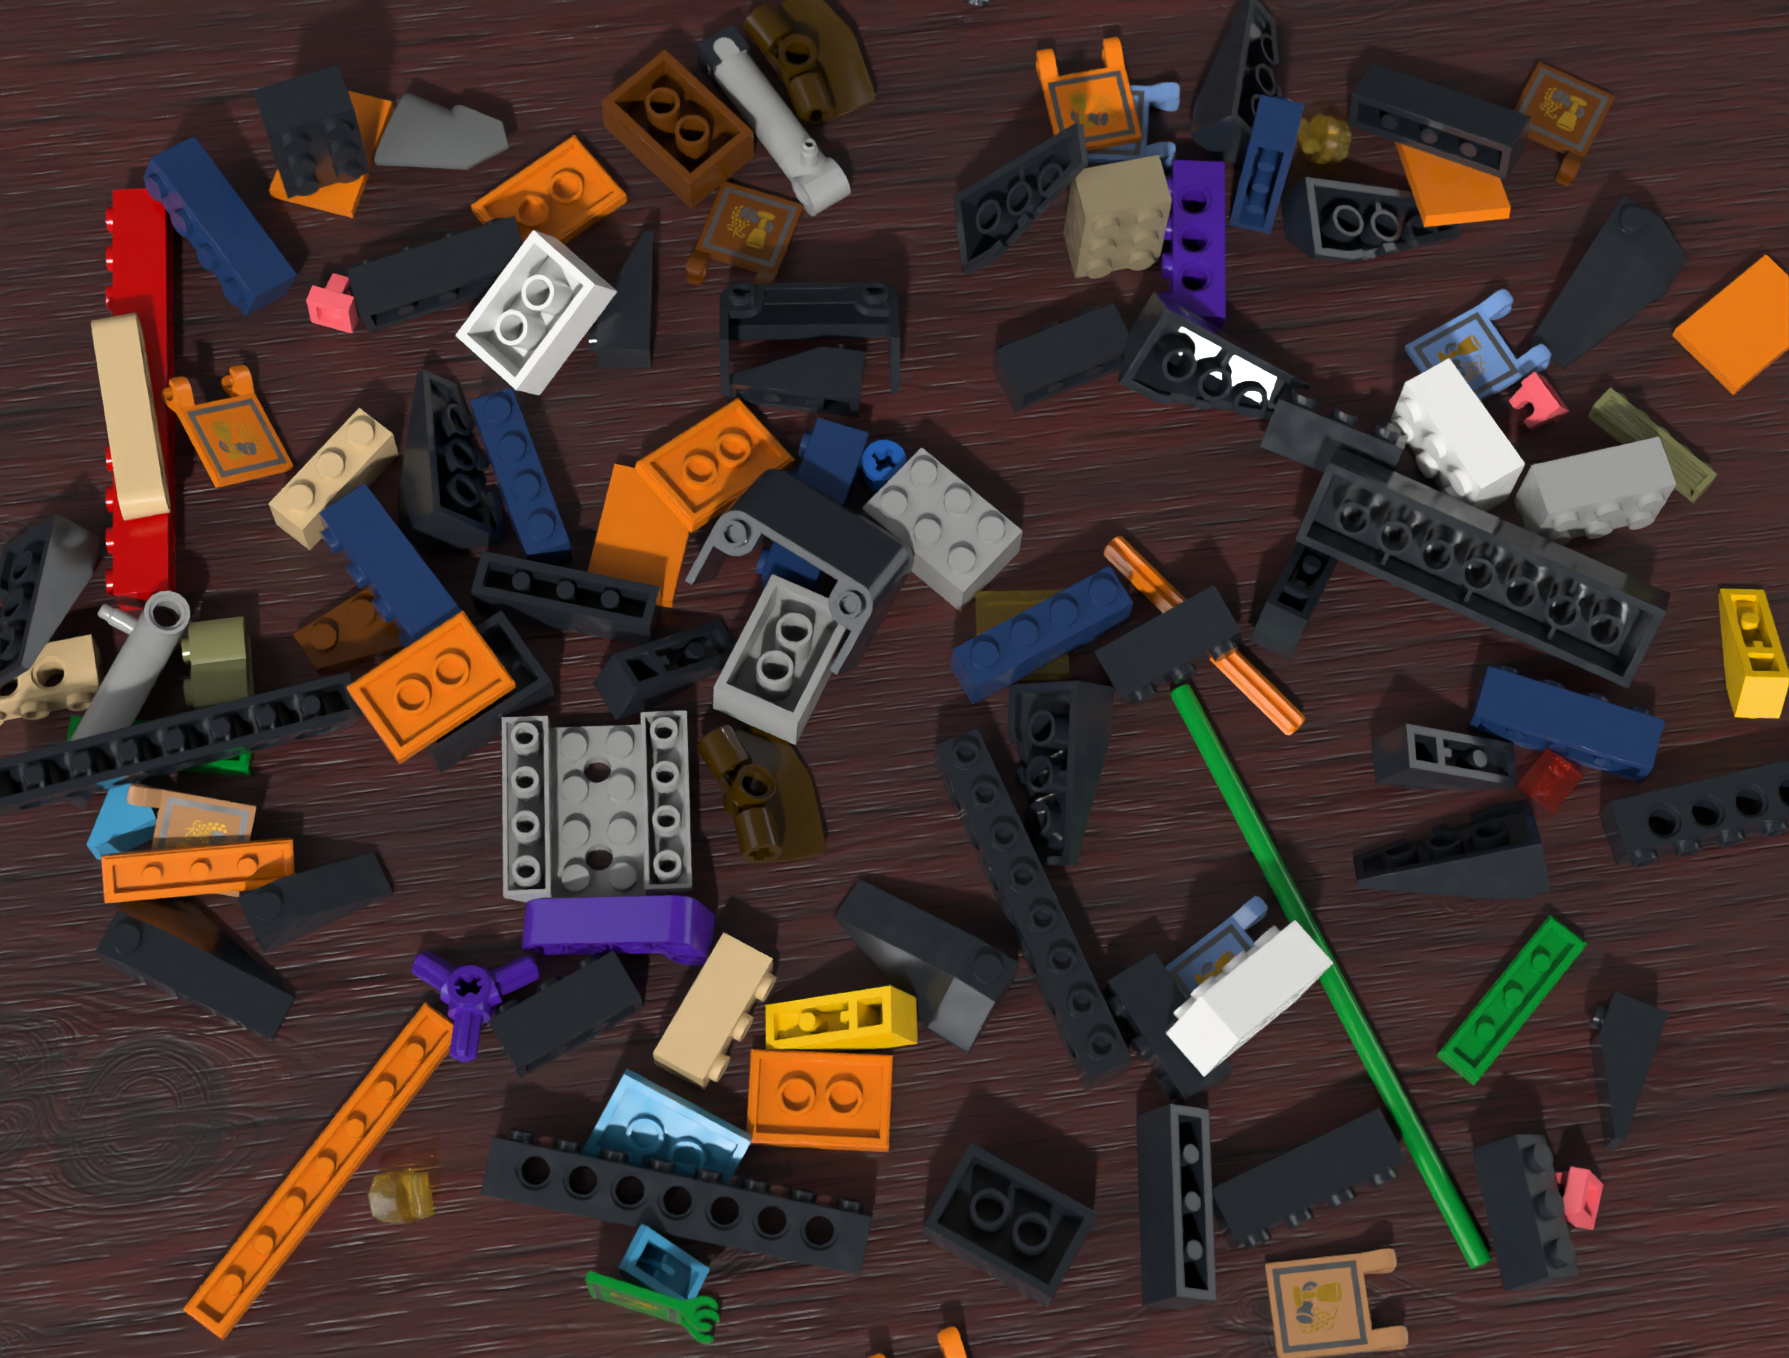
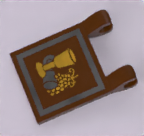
[1513,62,1616,187]
[686,181,804,285]

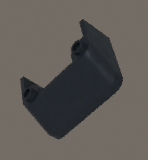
[719,281,900,396]
[684,468,914,675]

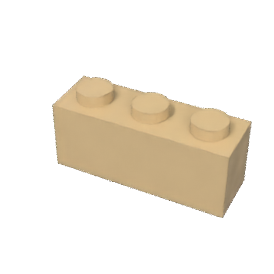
[269,408,399,550]
[653,932,777,1091]

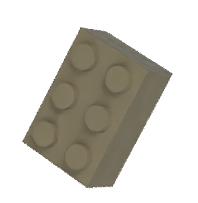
[1063,155,1172,278]

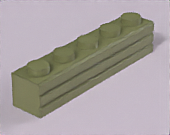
[1587,387,1717,503]

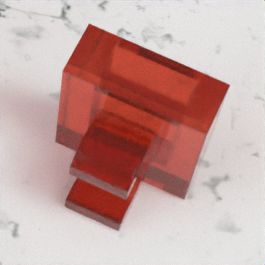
[1517,748,1584,814]

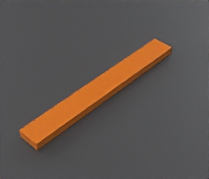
[183,1002,454,1340]

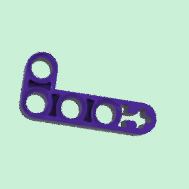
[521,895,715,965]

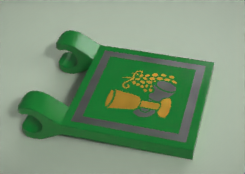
[585,1271,720,1344]

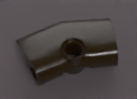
[742,0,876,126]
[696,725,827,864]

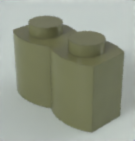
[181,616,255,710]

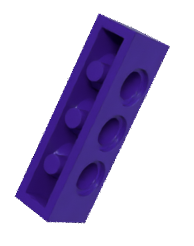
[1161,160,1226,329]

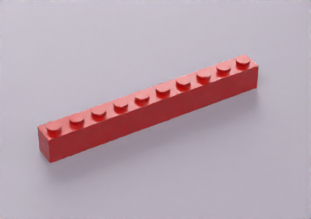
[106,188,176,611]

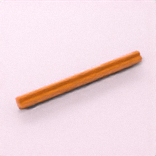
[1103,536,1305,735]

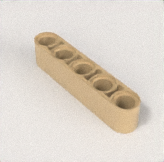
[91,312,171,521]

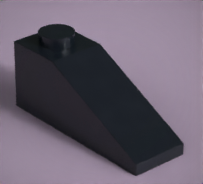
[589,231,655,369]
[728,345,865,418]
[1249,542,1339,660]
[593,620,735,720]
[1372,724,1518,789]
[238,852,393,954]
[1588,991,1668,1151]

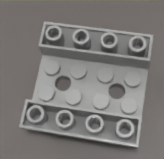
[502,710,692,903]

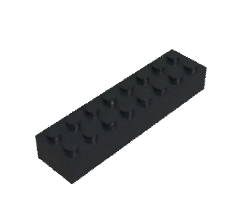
[1295,447,1671,688]

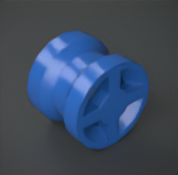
[862,440,906,493]

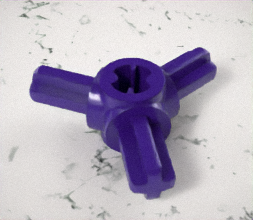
[411,951,540,1062]

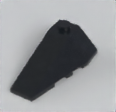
[1190,0,1282,164]
[953,122,1088,275]
[1280,177,1460,263]
[1527,196,1688,369]
[1118,291,1310,420]
[398,369,505,552]
[0,513,101,685]
[1007,681,1114,866]
[1353,799,1551,900]
[834,879,1020,1054]
[95,896,295,1041]

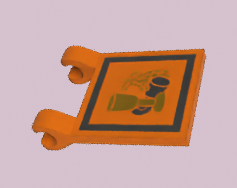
[1036,37,1142,151]
[161,364,294,488]

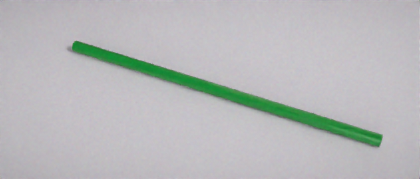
[1170,684,1492,1270]

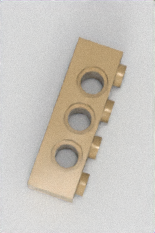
[0,635,104,725]

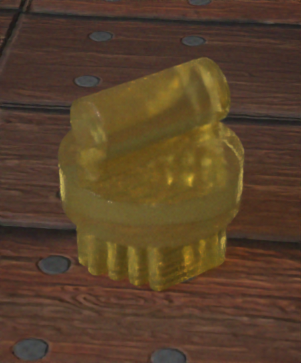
[1297,114,1352,164]
[368,1169,435,1224]

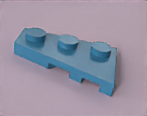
[582,1069,753,1182]

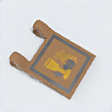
[127,783,257,897]
[1265,1248,1409,1358]

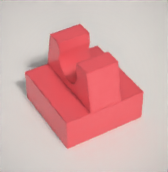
[306,273,358,334]
[1509,372,1570,430]
[1555,1167,1603,1230]

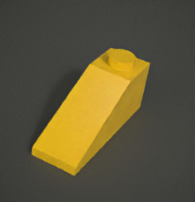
[1718,589,1789,719]
[765,986,918,1052]

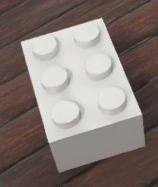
[455,230,617,395]
[1390,358,1525,512]
[1166,920,1333,1077]

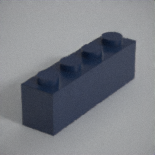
[1229,95,1304,234]
[143,136,297,317]
[470,387,573,566]
[756,418,869,594]
[319,483,461,649]
[950,566,1133,704]
[1466,666,1665,783]

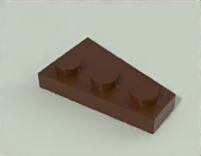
[293,588,404,675]

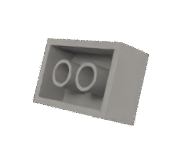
[1513,437,1677,546]
[862,447,1023,612]
[713,574,851,745]

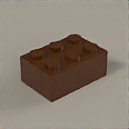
[601,49,754,209]

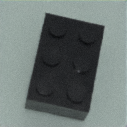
[253,65,370,198]
[424,611,556,773]
[922,1142,1098,1308]

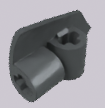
[374,93,509,170]

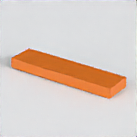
[101,837,295,903]

